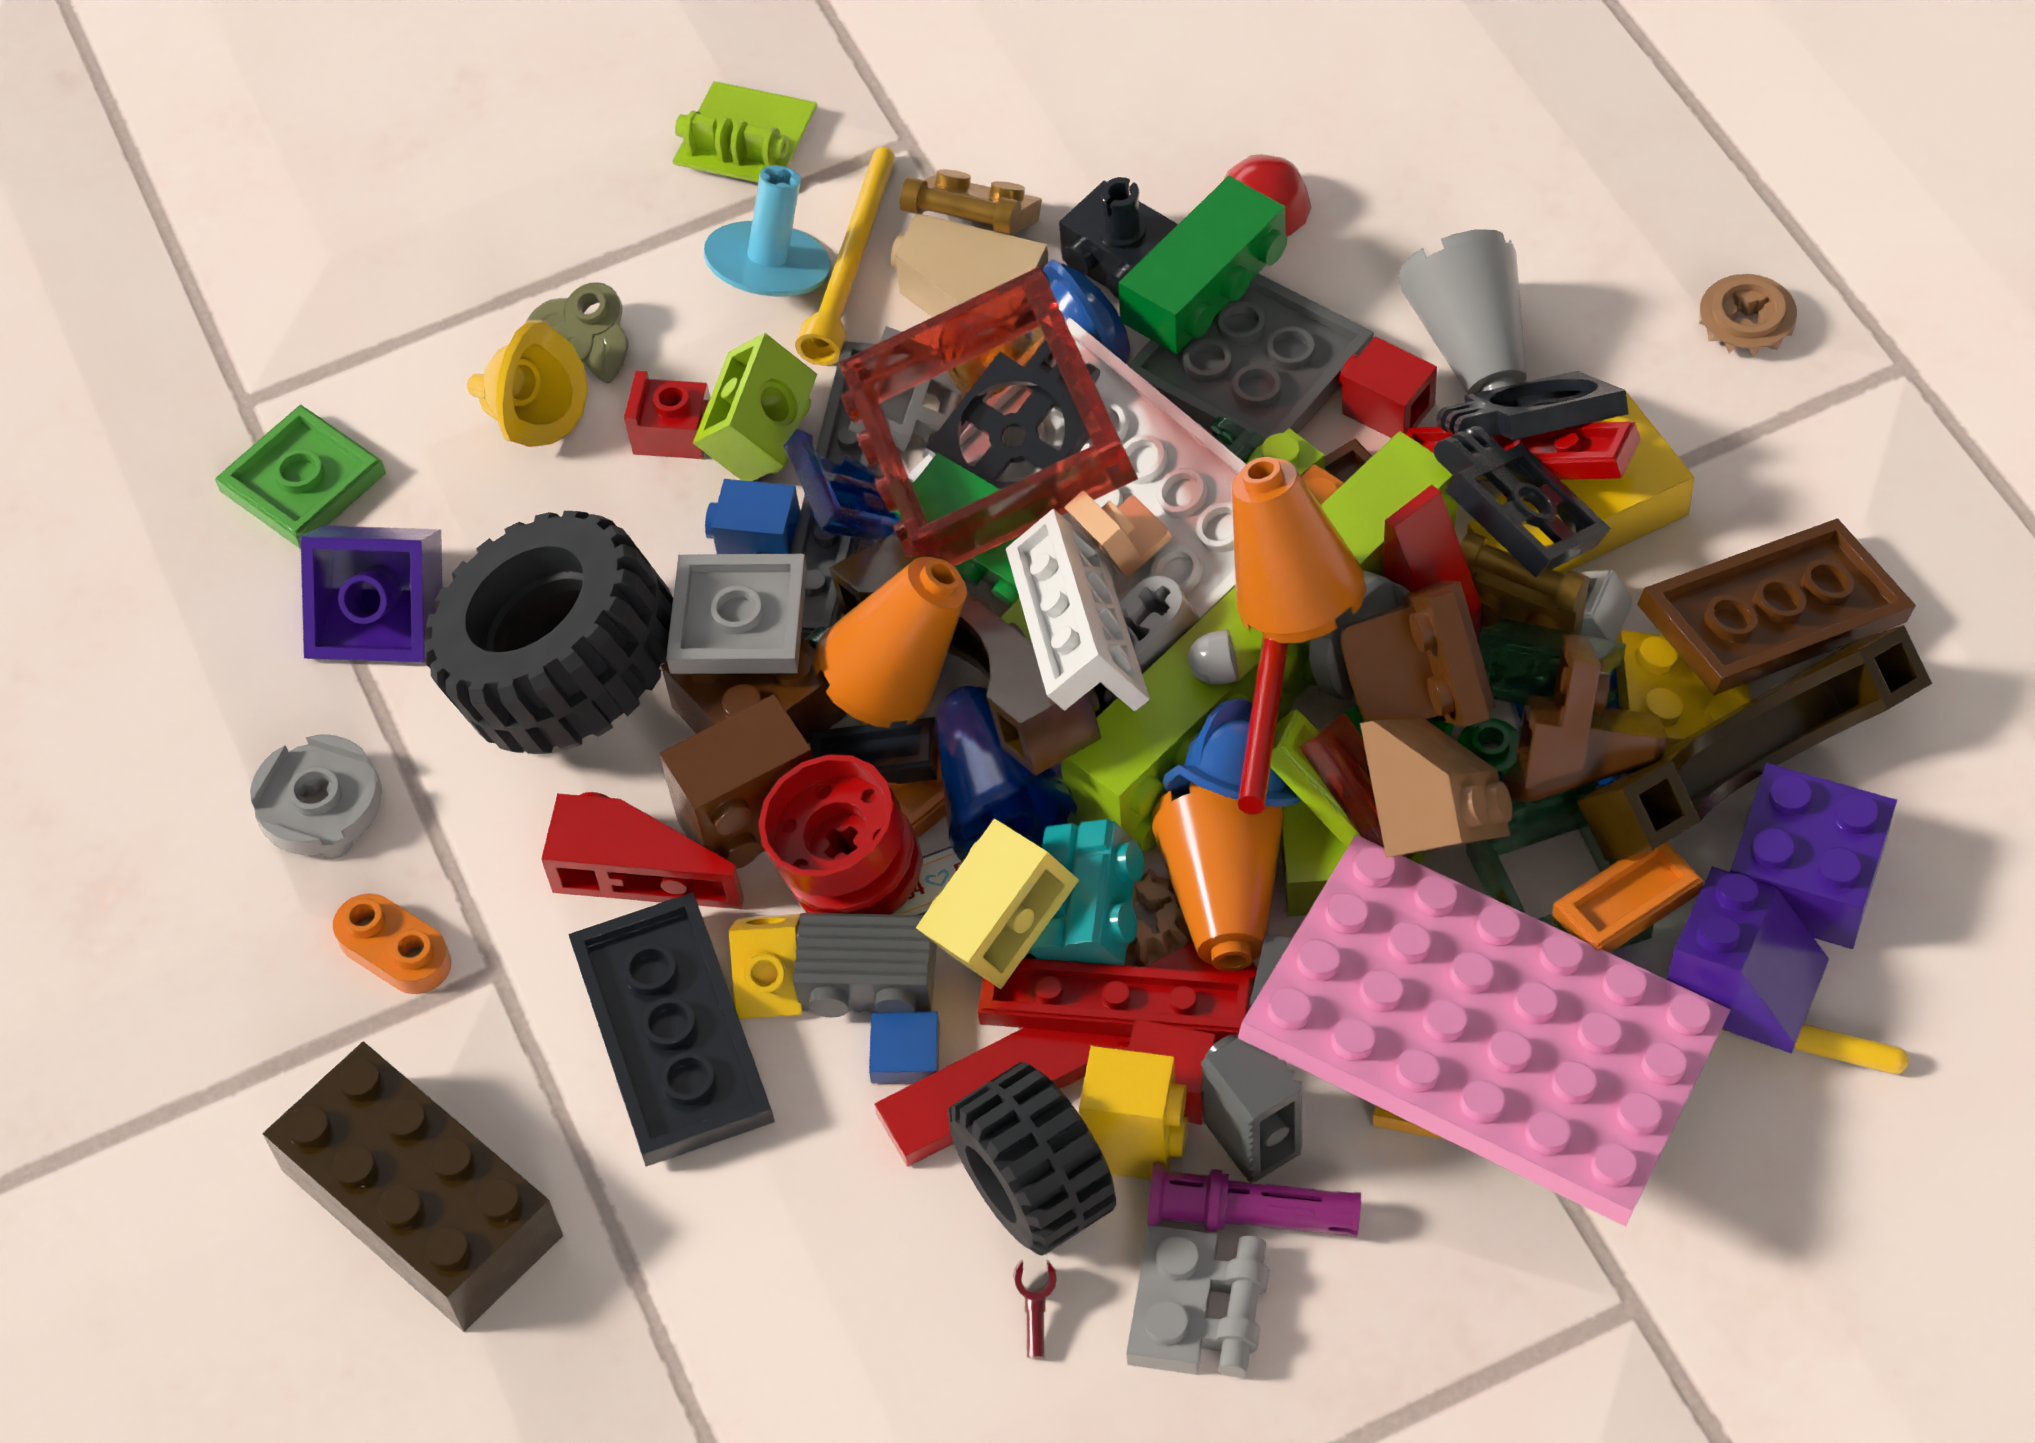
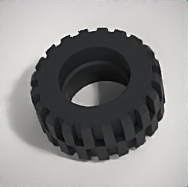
[424,510,673,754]

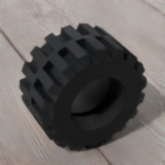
[948,1061,1116,1256]

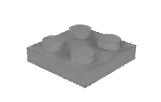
[666,554,807,674]

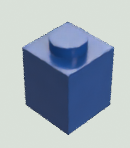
[705,479,800,554]

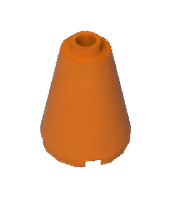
[1232,457,1367,643]
[813,557,967,728]
[1152,782,1284,972]

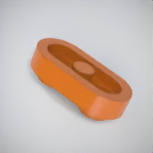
[333,893,451,994]

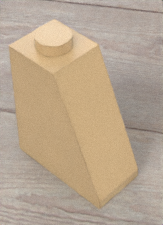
[891,213,1050,361]

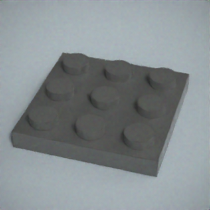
[1128,273,1374,453]

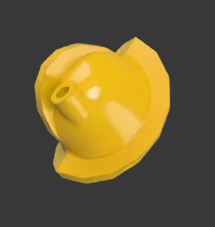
[467,320,588,447]

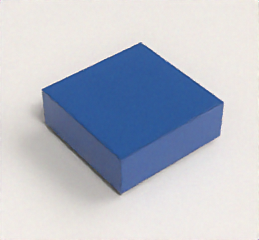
[869,1011,940,1084]

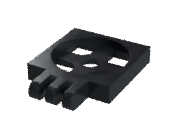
[926,337,1100,510]
[1436,371,1629,440]
[1434,426,1611,578]

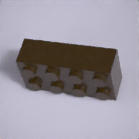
[262,1041,563,1332]

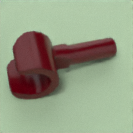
[1013,1259,1057,1359]

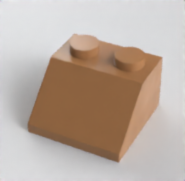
[1360,717,1512,858]

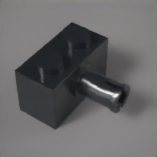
[1059,177,1178,299]

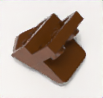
[1340,580,1496,727]
[1502,634,1668,802]

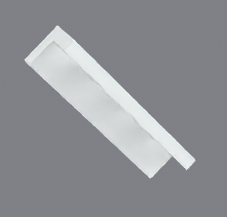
[1006,509,1150,711]

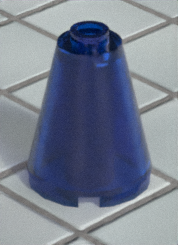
[935,686,1077,863]

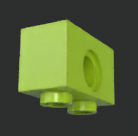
[693,333,817,481]

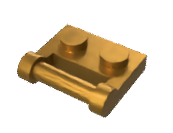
[899,169,1042,235]
[1460,531,1589,655]

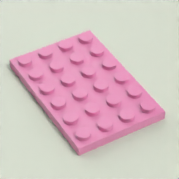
[1238,835,1730,1227]

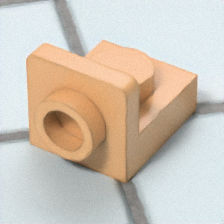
[1064,490,1172,579]

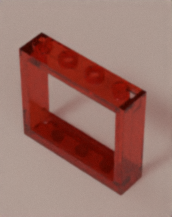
[839,266,1138,566]

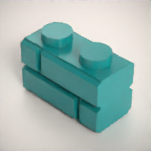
[1029,819,1144,966]

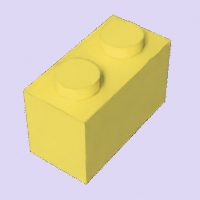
[916,819,1079,989]

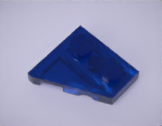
[784,429,914,550]

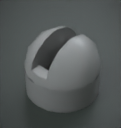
[1188,629,1239,685]

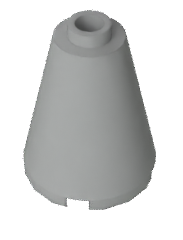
[1398,229,1527,394]

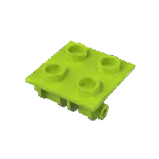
[672,81,818,183]

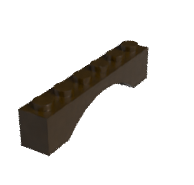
[829,534,1102,776]
[1577,625,1932,861]

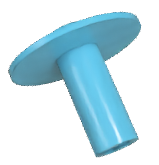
[703,166,831,297]

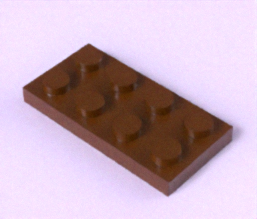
[1637,518,1916,696]

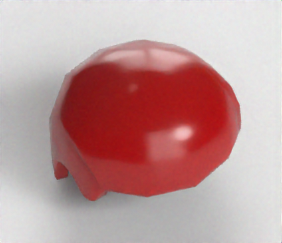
[1223,154,1312,236]

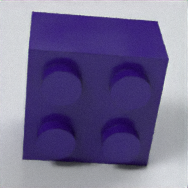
[1730,763,1897,949]

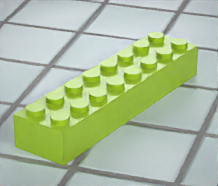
[1061,431,1459,851]

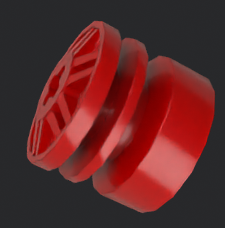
[758,755,923,915]

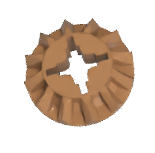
[1699,274,1797,356]
[1124,868,1193,967]

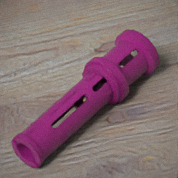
[1147,1163,1361,1238]

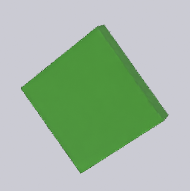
[215,404,386,549]

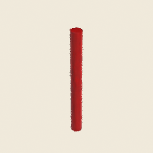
[1238,636,1288,815]

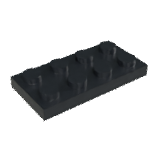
[568,892,775,1167]

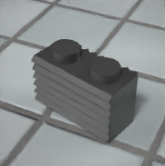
[793,913,937,1018]
[1200,1035,1302,1183]

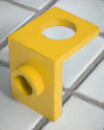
[729,914,803,1019]

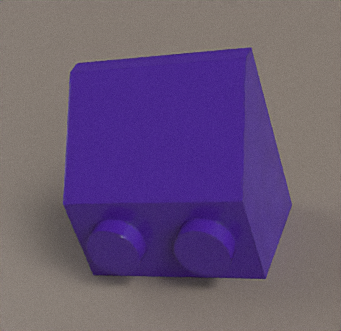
[300,526,442,662]
[1667,866,1829,1054]

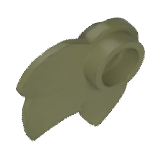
[526,282,629,383]

